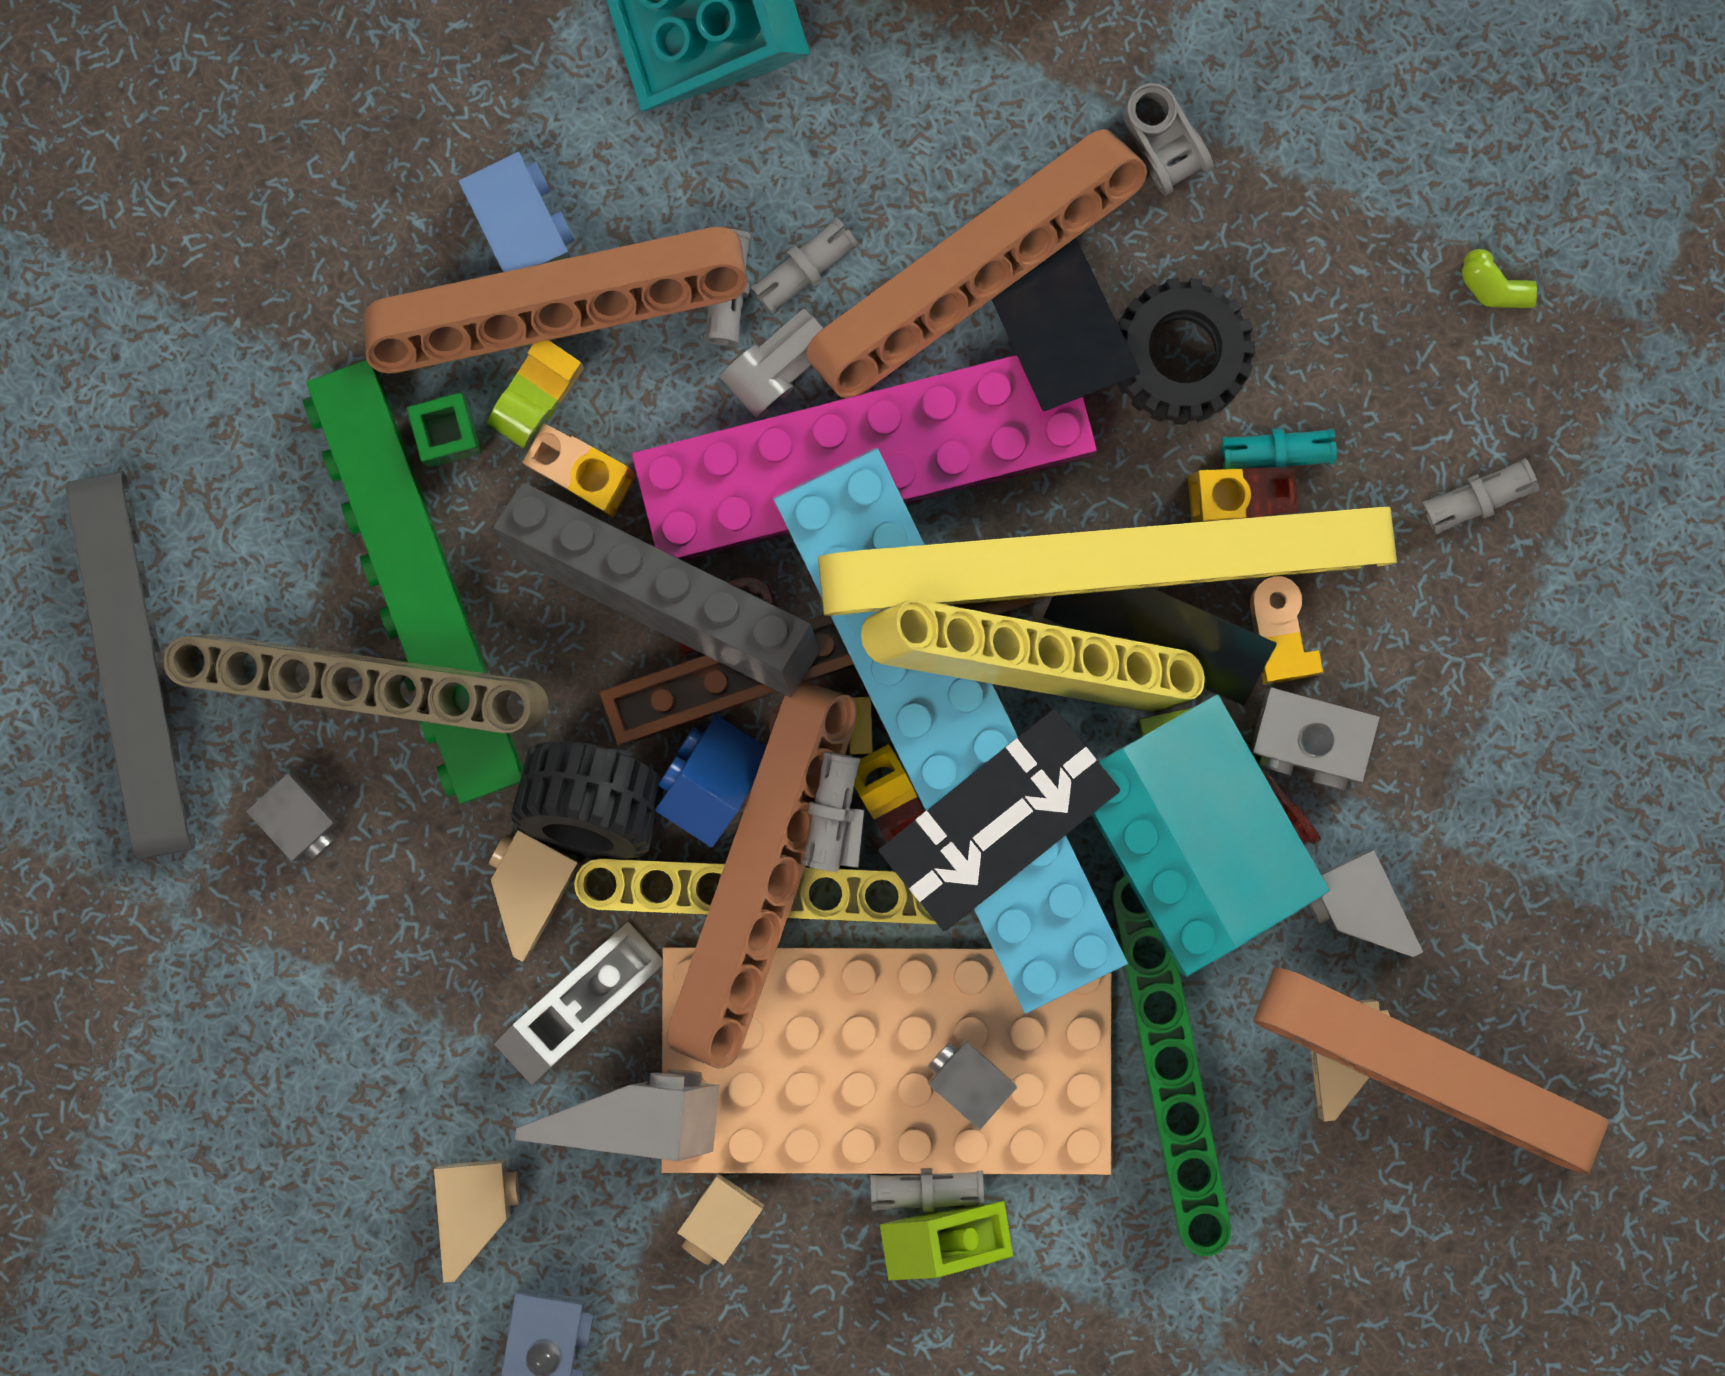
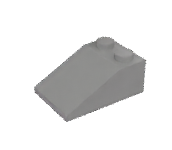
[515,1069,720,1161]

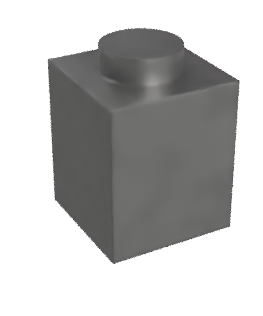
[246,773,340,862]
[927,1039,1017,1130]

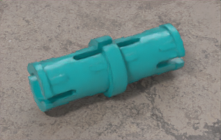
[1221,428,1337,473]

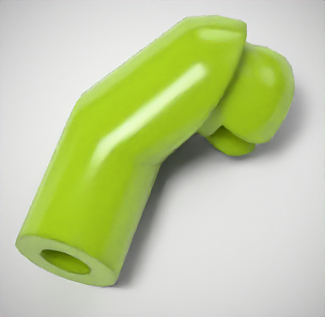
[1462,249,1537,308]

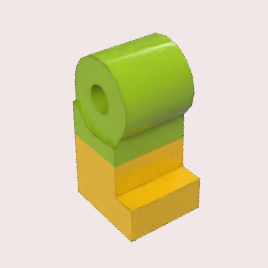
[487,340,585,449]

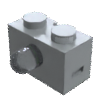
[1250,688,1380,791]

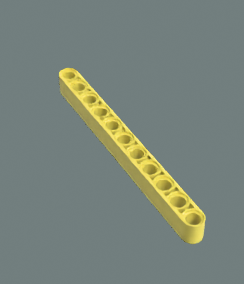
[817,507,1397,616]

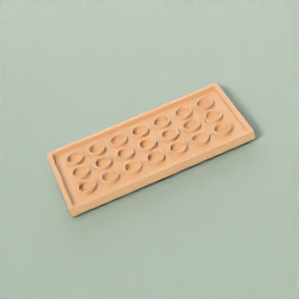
[661,947,1111,1175]

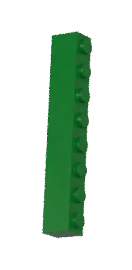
[303,360,523,804]

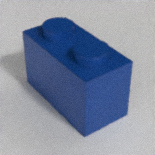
[655,714,766,847]

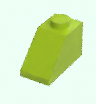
[880,1201,1014,1280]

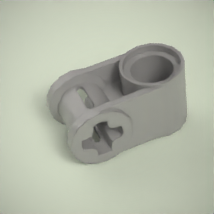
[1123,83,1214,196]

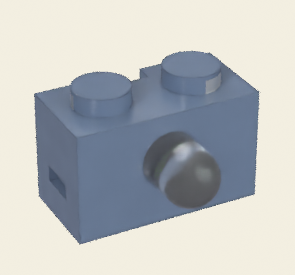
[501,1288,594,1376]

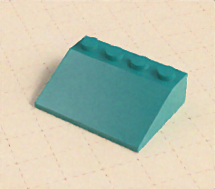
[606,0,811,112]
[1091,694,1330,976]

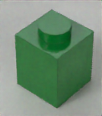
[407,393,482,468]

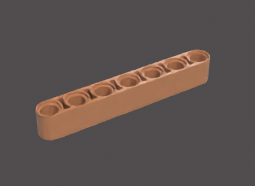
[806,129,1147,398]
[363,227,747,373]
[667,681,857,1069]
[1252,967,1609,1175]

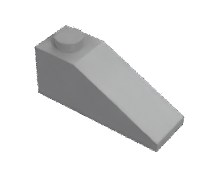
[494,922,663,1085]

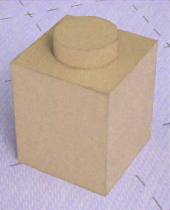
[677,1173,764,1265]

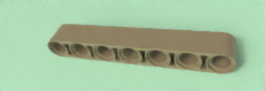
[163,634,549,733]

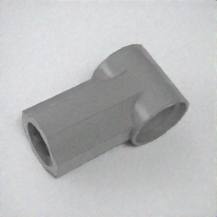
[720,309,823,419]

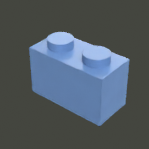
[459,151,575,272]

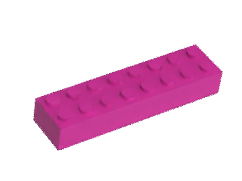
[632,355,1097,561]

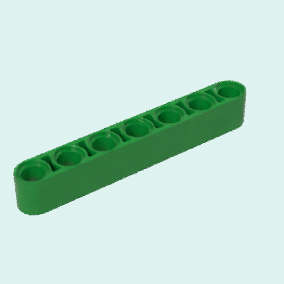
[1110,874,1231,1256]

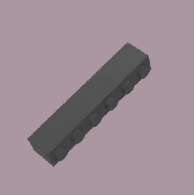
[493,482,820,698]

